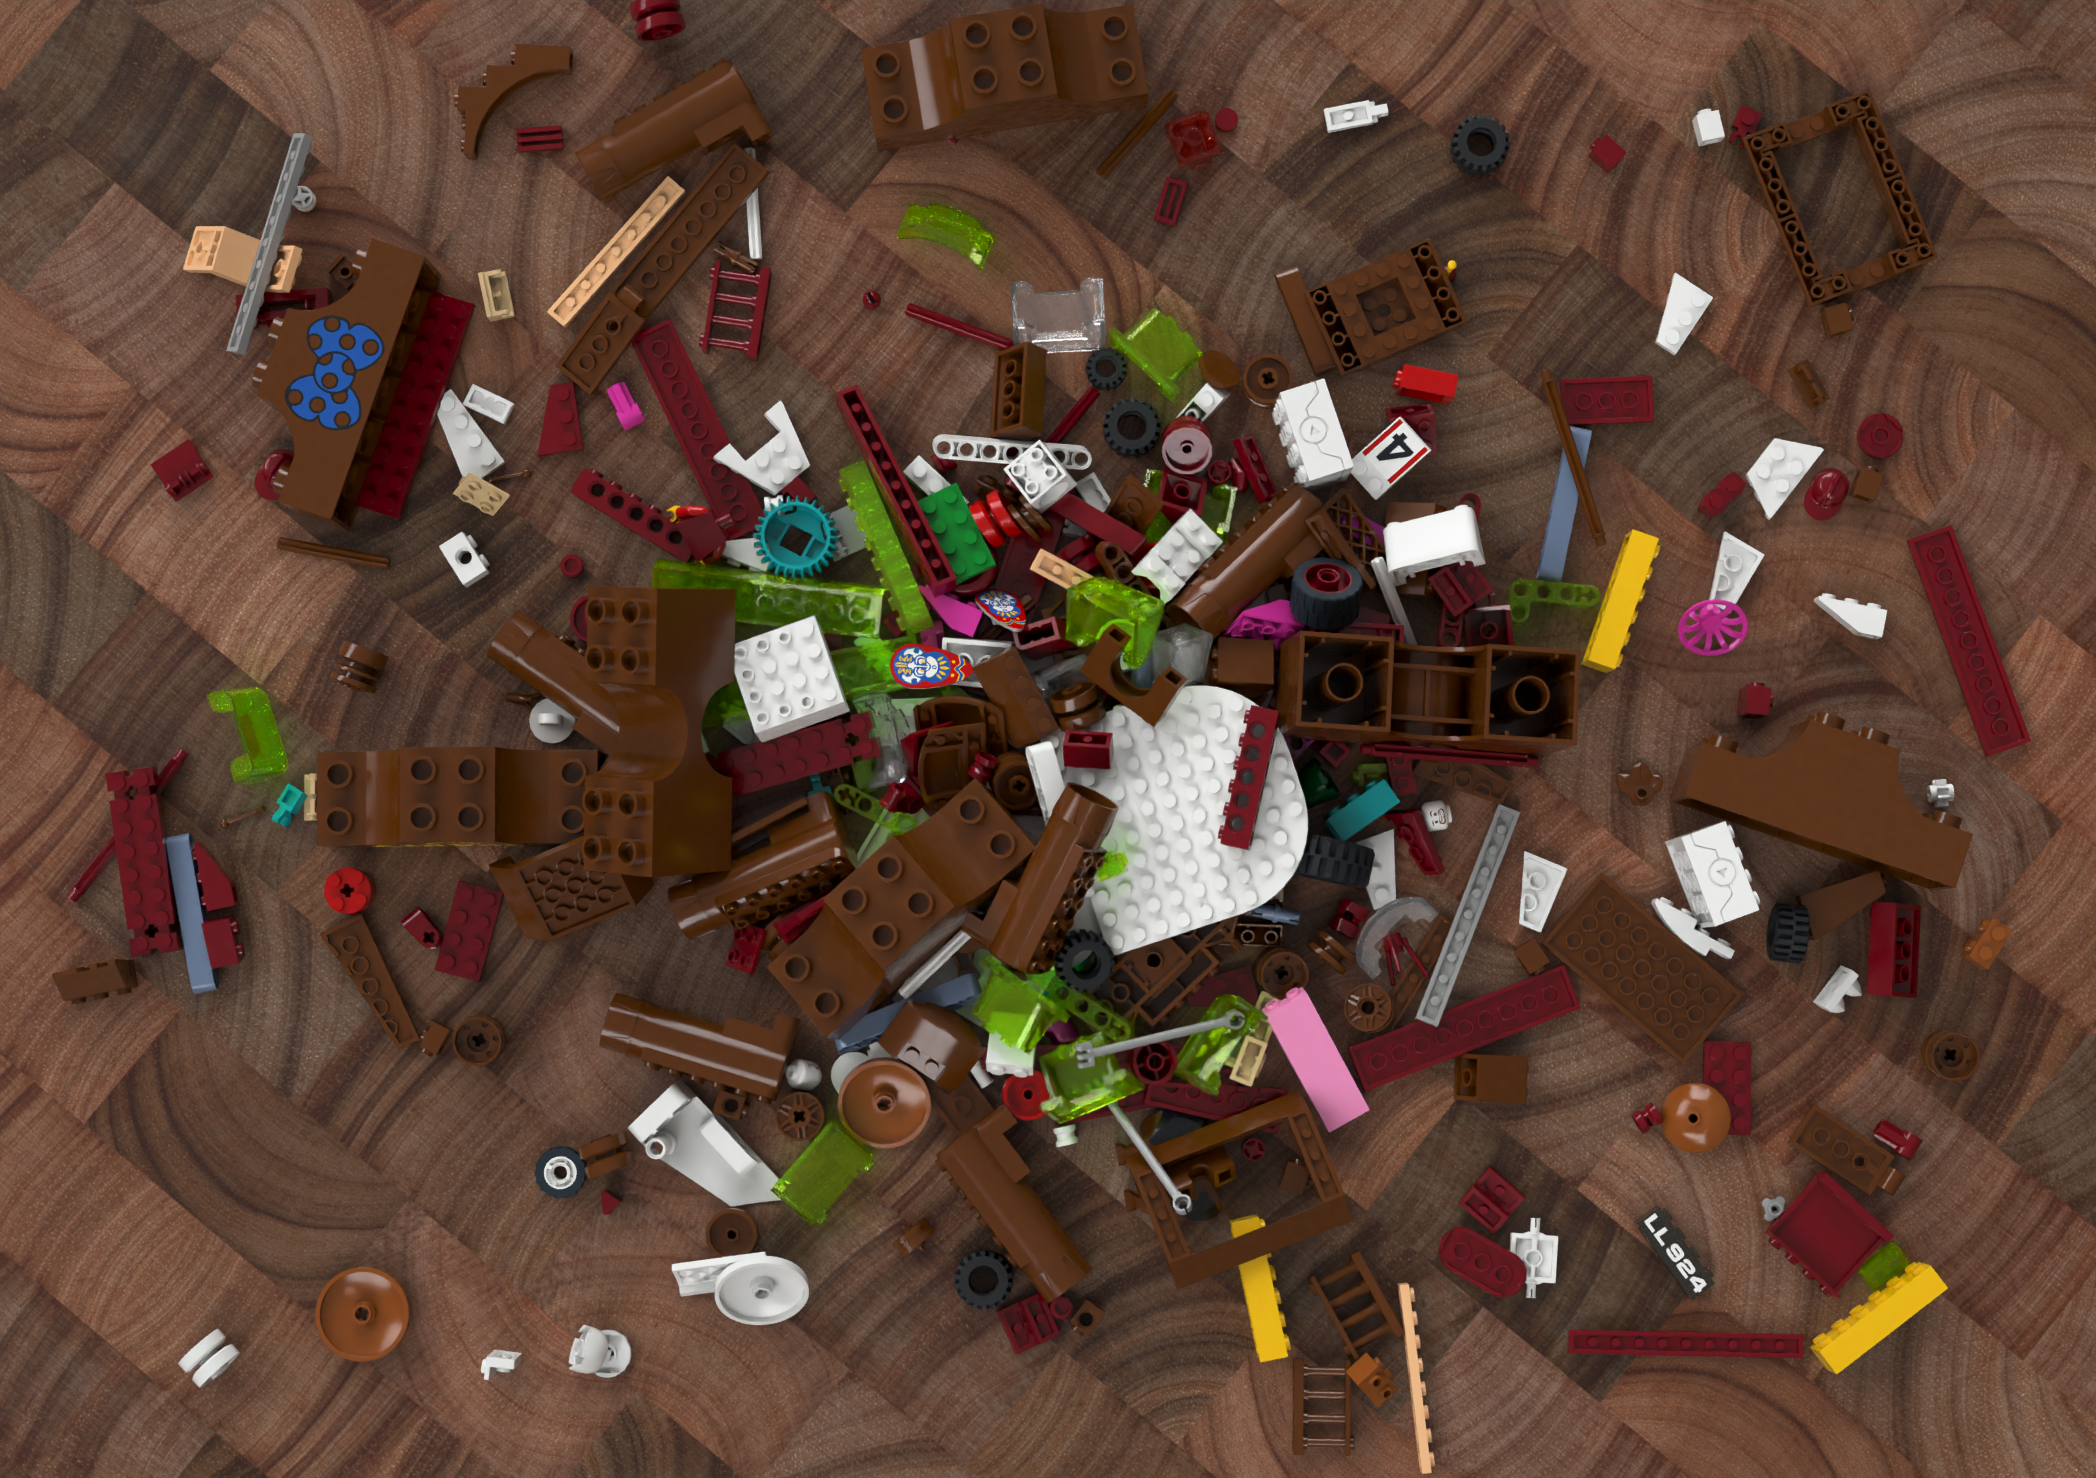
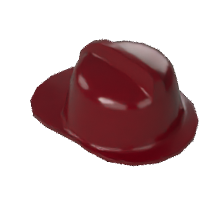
[255,449,295,500]
[1804,468,1849,521]

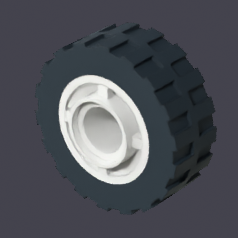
[534,1146,587,1199]

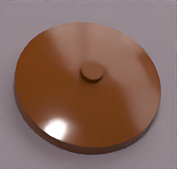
[838,1057,931,1149]
[315,1266,410,1362]

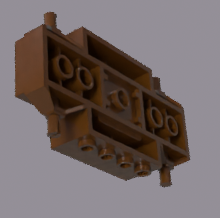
[1070,915,1245,1043]

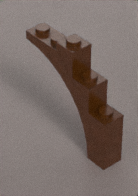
[454,44,573,160]

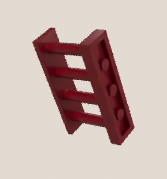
[699,260,772,362]

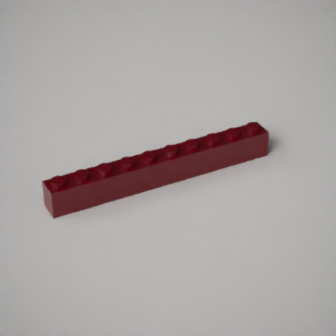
[836,384,957,598]

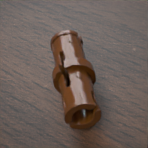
[713,241,760,275]

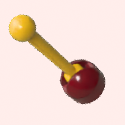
[1443,260,1457,283]

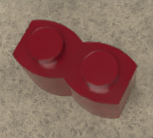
[1697,472,1746,519]

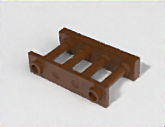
[1308,1250,1405,1361]
[1292,1358,1355,1456]

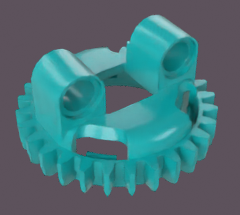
[753,495,838,580]

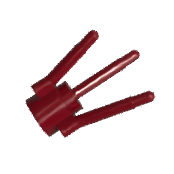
[1383,932,1430,986]

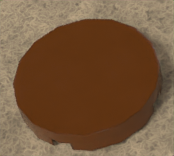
[1198,350,1240,391]

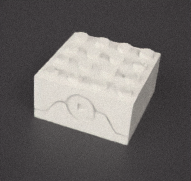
[1272,378,1354,492]
[734,616,850,743]
[1665,821,1760,928]

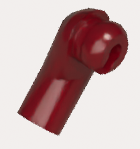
[1228,458,1248,493]

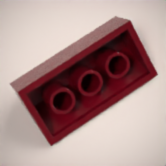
[1866,902,1921,998]

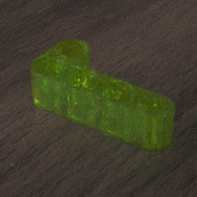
[1507,579,1600,625]
[833,784,917,841]
[1039,982,1135,1042]

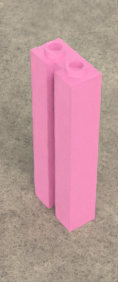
[1261,987,1370,1133]

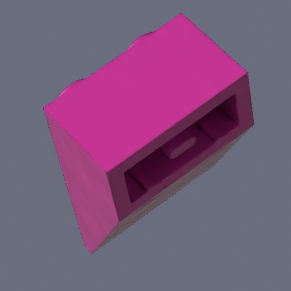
[918,584,984,639]
[1221,599,1304,651]

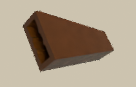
[1795,870,1887,940]

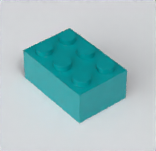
[1324,779,1400,841]

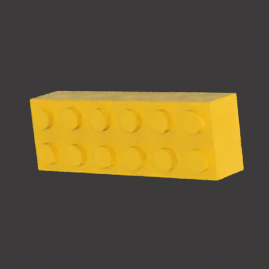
[1581,529,1660,673]
[1229,1214,1291,1363]
[1810,1262,1948,1374]

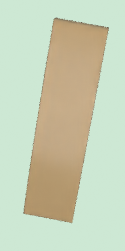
[1229,990,1281,1087]

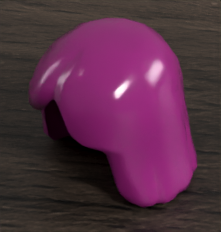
[1041,1012,1081,1045]

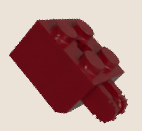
[1462,587,1514,647]

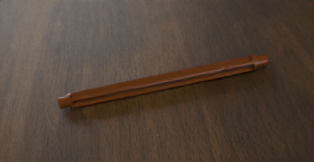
[1540,369,1607,547]

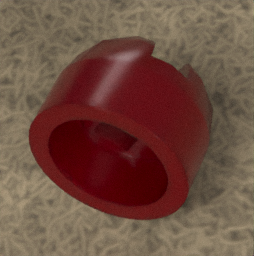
[863,290,881,310]

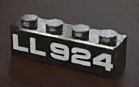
[1633,1206,1715,1300]

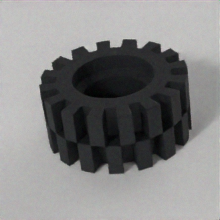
[1086,347,1127,391]

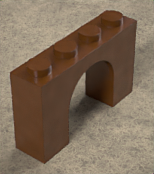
[1376,502,1447,599]
[1080,623,1188,727]

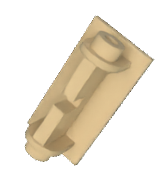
[304,774,317,821]

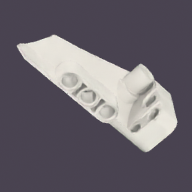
[627,1079,785,1207]

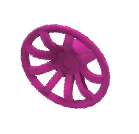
[1678,599,1748,656]

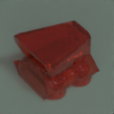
[1164,110,1223,170]

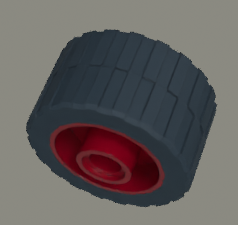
[1290,557,1363,630]

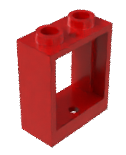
[1393,364,1458,405]

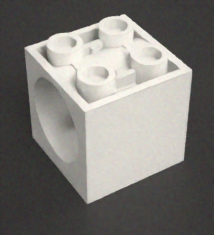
[1004,440,1077,513]

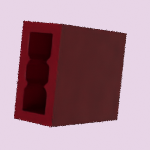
[1012,616,1078,660]

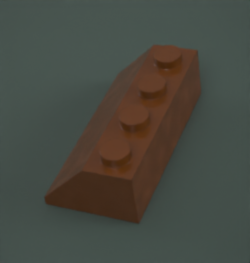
[990,341,1047,440]
[972,645,1060,748]

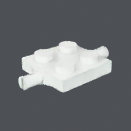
[1510,1218,1558,1298]

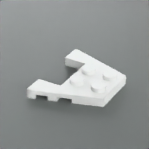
[713,400,810,496]

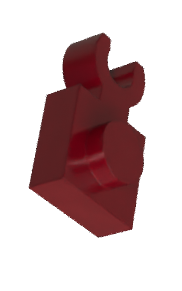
[1728,105,1763,149]

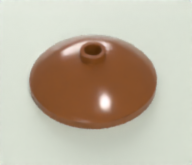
[1660,1083,1731,1153]

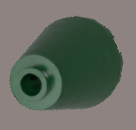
[1297,758,1340,810]

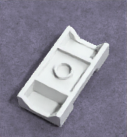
[1131,509,1223,604]

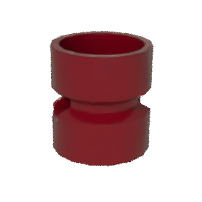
[1328,897,1370,940]

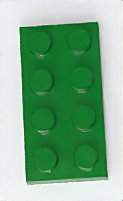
[917,483,996,585]

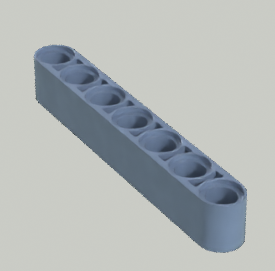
[1536,426,1592,584]
[166,833,219,994]
[834,973,983,1054]

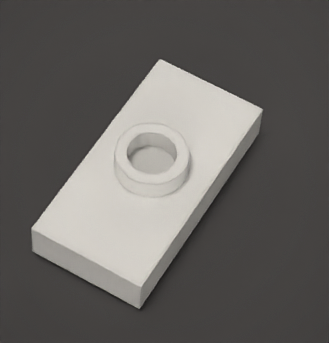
[463,384,515,425]
[1076,472,1111,512]

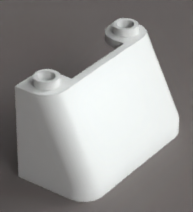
[1383,505,1486,586]

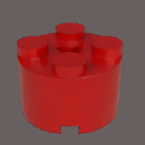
[324,867,376,914]

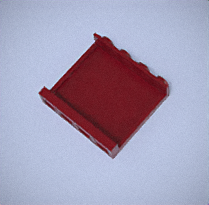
[1764,1171,1894,1299]

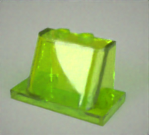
[1107,308,1203,403]
[972,955,1071,1055]
[1038,1031,1143,1124]

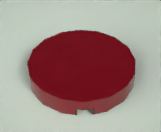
[1857,413,1904,459]

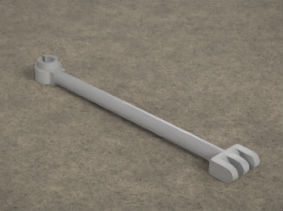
[1075,1009,1245,1069]
[1085,1073,1193,1215]

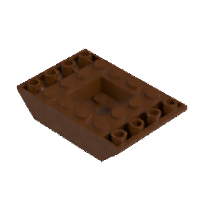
[1304,238,1467,376]

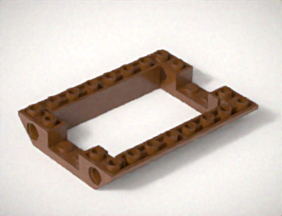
[1741,89,1938,307]
[1125,1091,1352,1290]

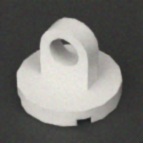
[529,699,576,744]

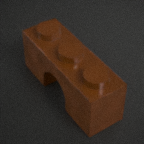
[1164,1146,1236,1205]

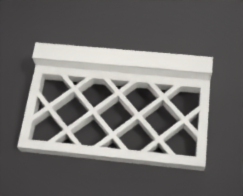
[672,1252,767,1297]

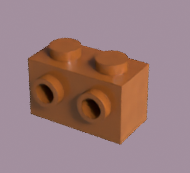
[1961,918,2013,970]
[1345,1353,1399,1407]

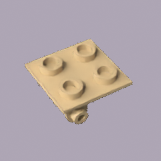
[453,472,510,516]

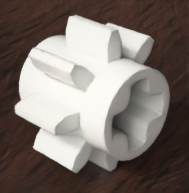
[1927,779,1954,807]

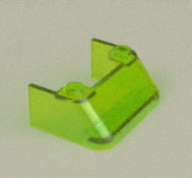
[1174,994,1268,1096]

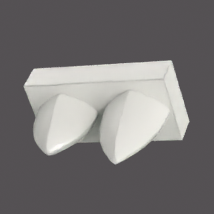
[1813,965,1862,1013]

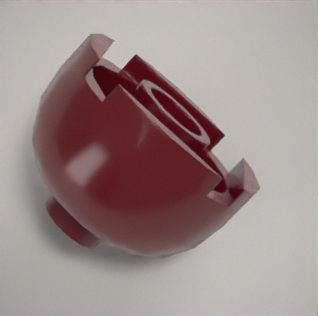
[1130,1041,1178,1085]

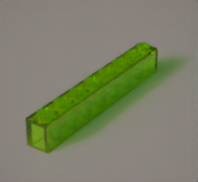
[838,460,934,637]

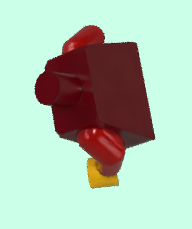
[667,505,735,572]

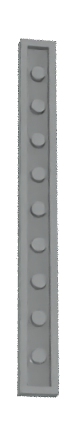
[226,133,312,355]
[1415,804,1520,1027]

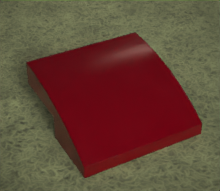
[1428,561,1493,617]
[1458,1165,1525,1234]
[996,1293,1061,1354]

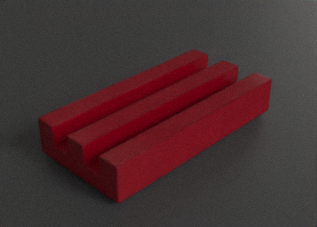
[516,125,564,153]
[1153,177,1188,227]

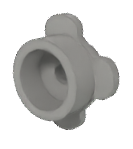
[1762,1196,1785,1221]

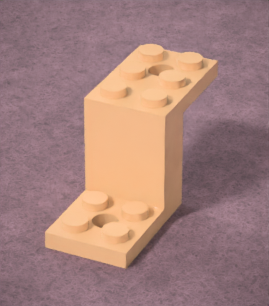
[183,226,302,293]

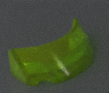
[897,203,995,271]

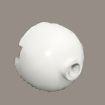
[569,1325,611,1374]

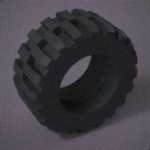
[1294,833,1375,888]

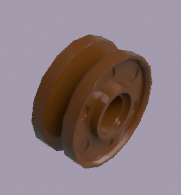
[1007,494,1055,543]
[1306,929,1357,976]
[1344,983,1396,1034]

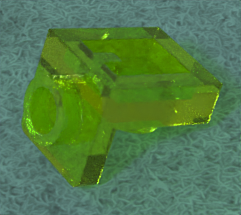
[1353,763,1387,788]

